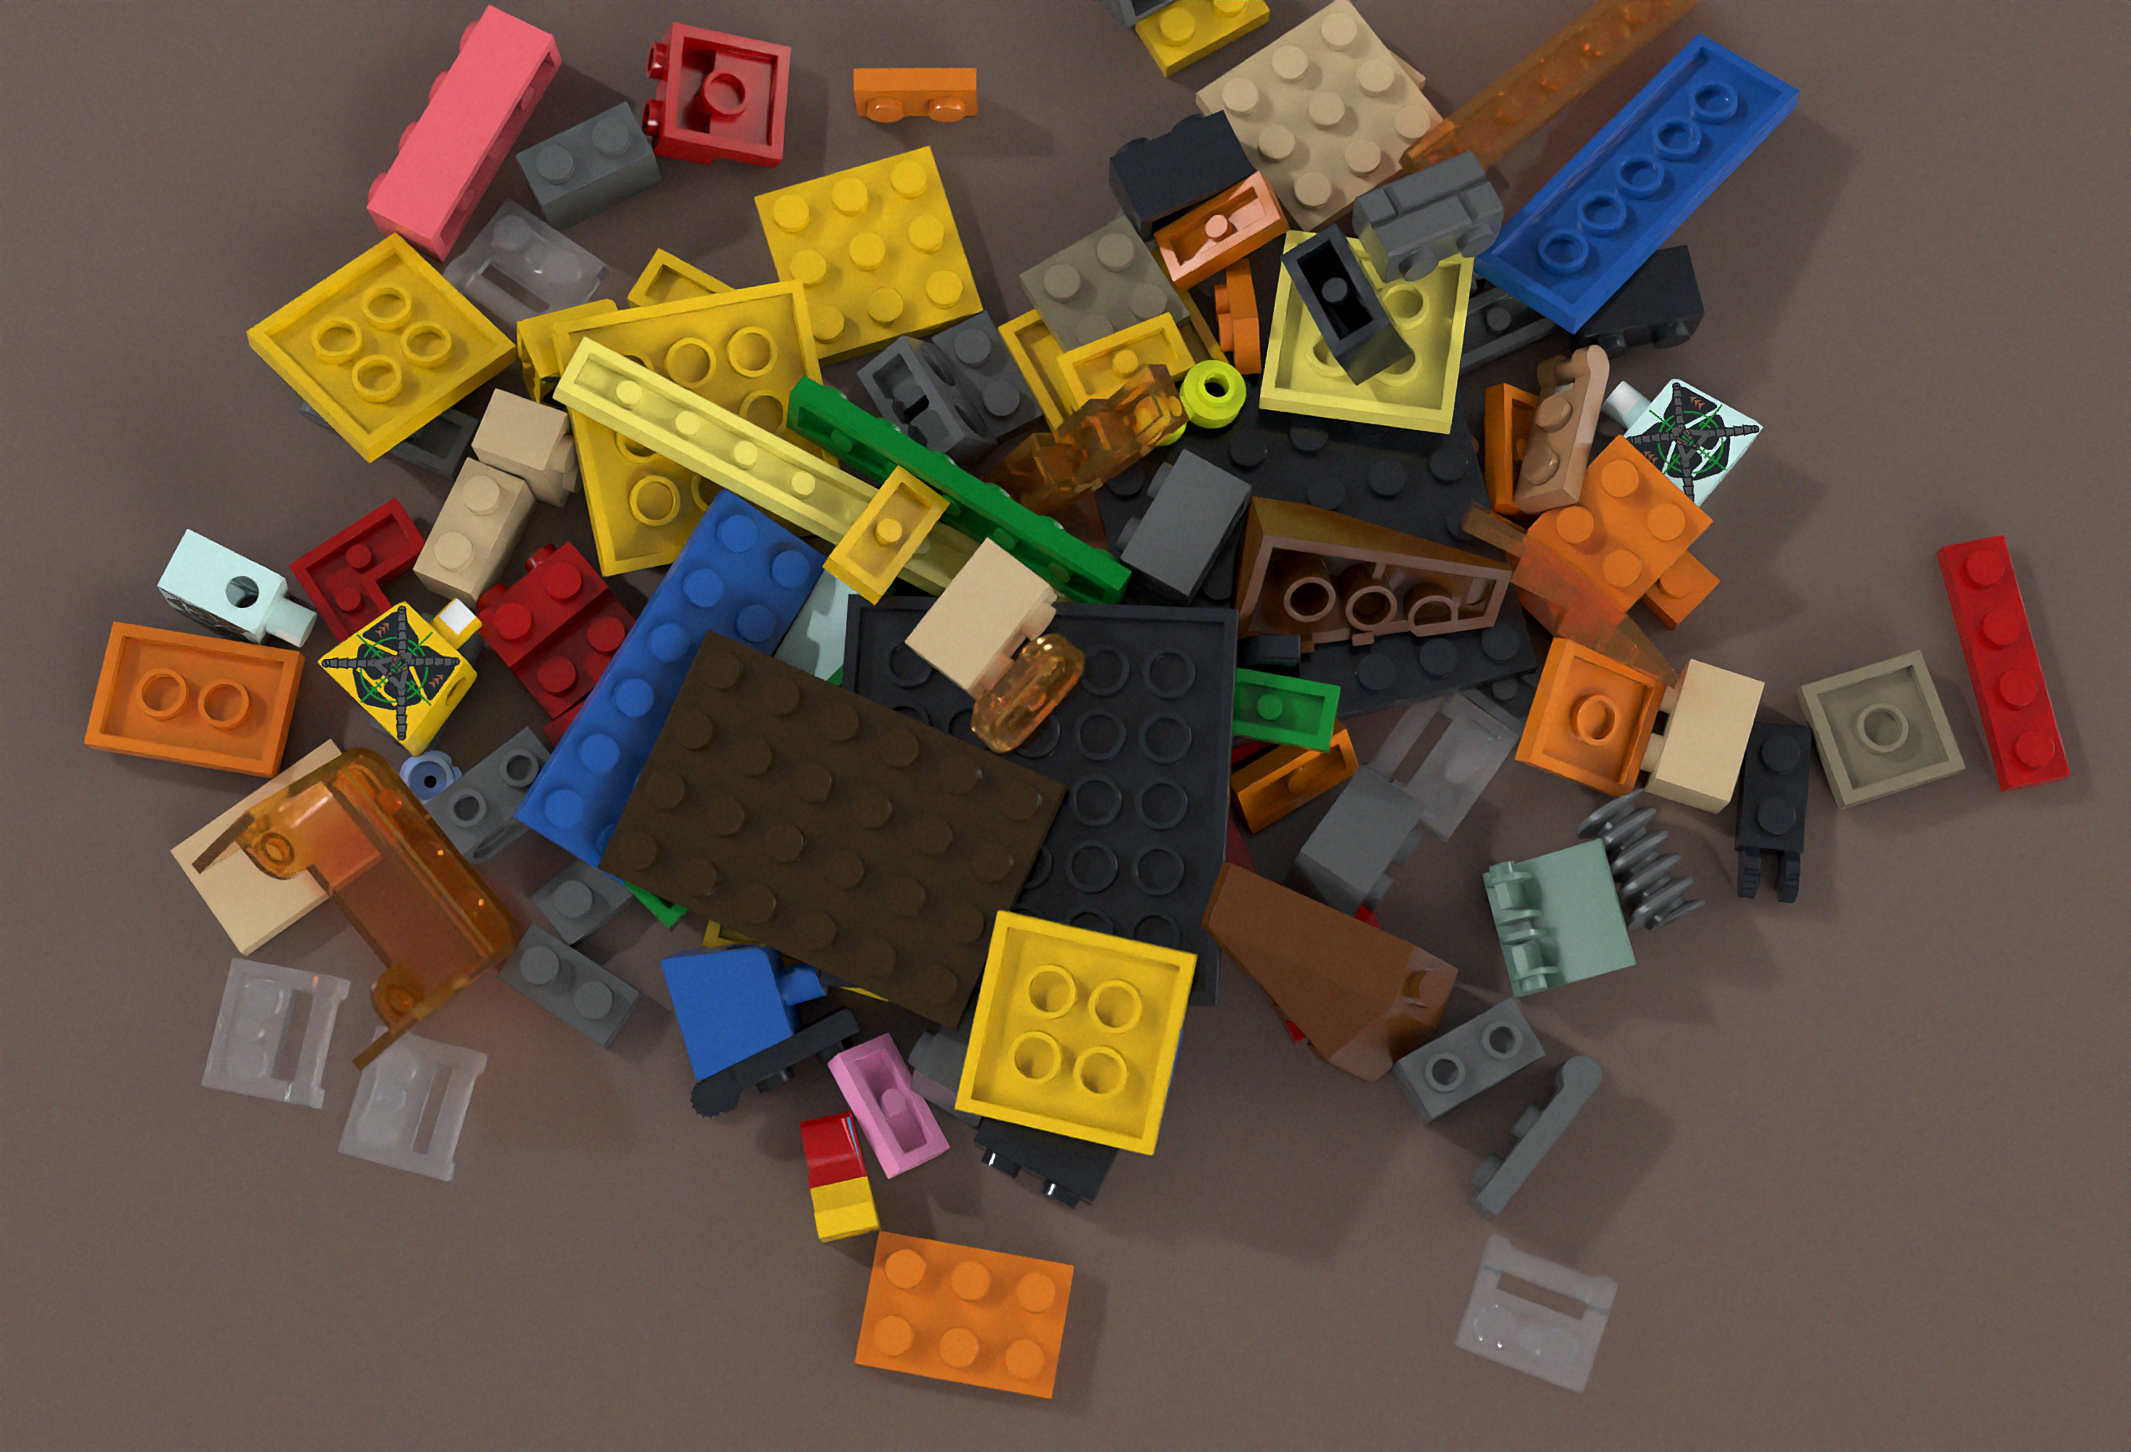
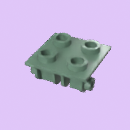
[1482,838,1636,998]

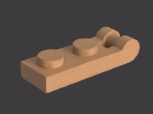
[1513,345,1610,515]

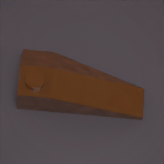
[1231,496,1513,653]
[1200,862,1459,1083]

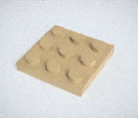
[1196,0,1454,233]

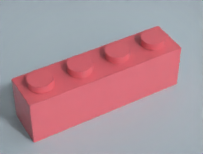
[366,5,562,263]

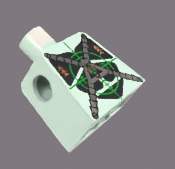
[1600,379,1763,507]
[157,529,317,647]

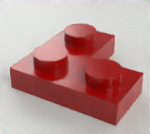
[288,497,426,644]

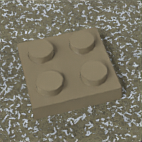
[1019,215,1191,353]
[1795,650,1965,810]

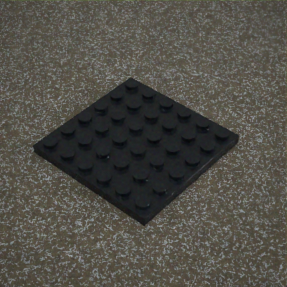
[1071,354,1538,747]
[820,594,1240,1008]

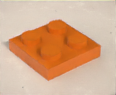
[1514,638,1668,799]

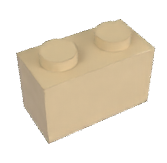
[471,388,583,509]
[413,457,538,610]
[905,537,1057,700]
[1640,659,1765,815]

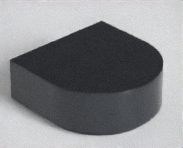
[1237,635,1301,679]

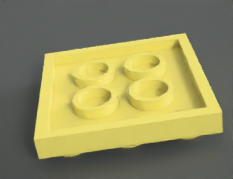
[1259,230,1475,434]

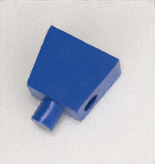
[660,941,828,1081]

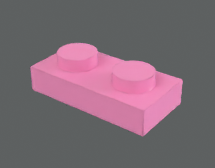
[827,1032,950,1179]

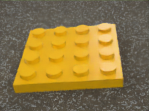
[550,278,840,577]

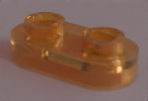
[971,633,1084,753]

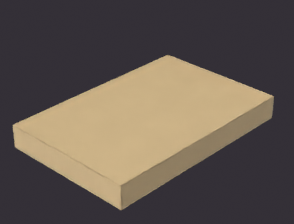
[170,739,406,956]

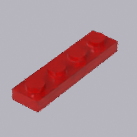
[1937,535,2071,793]

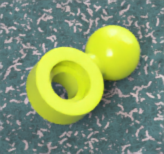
[1136,360,1246,446]

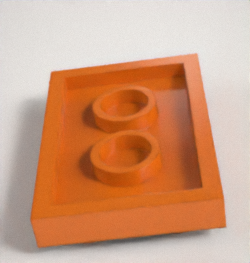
[1505,434,1714,648]
[84,621,305,779]
[854,1231,1075,1399]

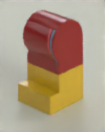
[800,1110,882,1243]

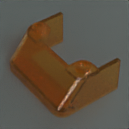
[191,747,520,1071]

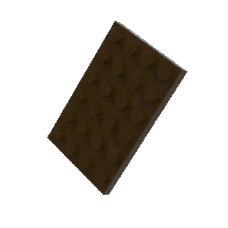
[597,629,1067,1031]

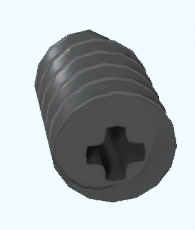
[1575,788,1706,932]

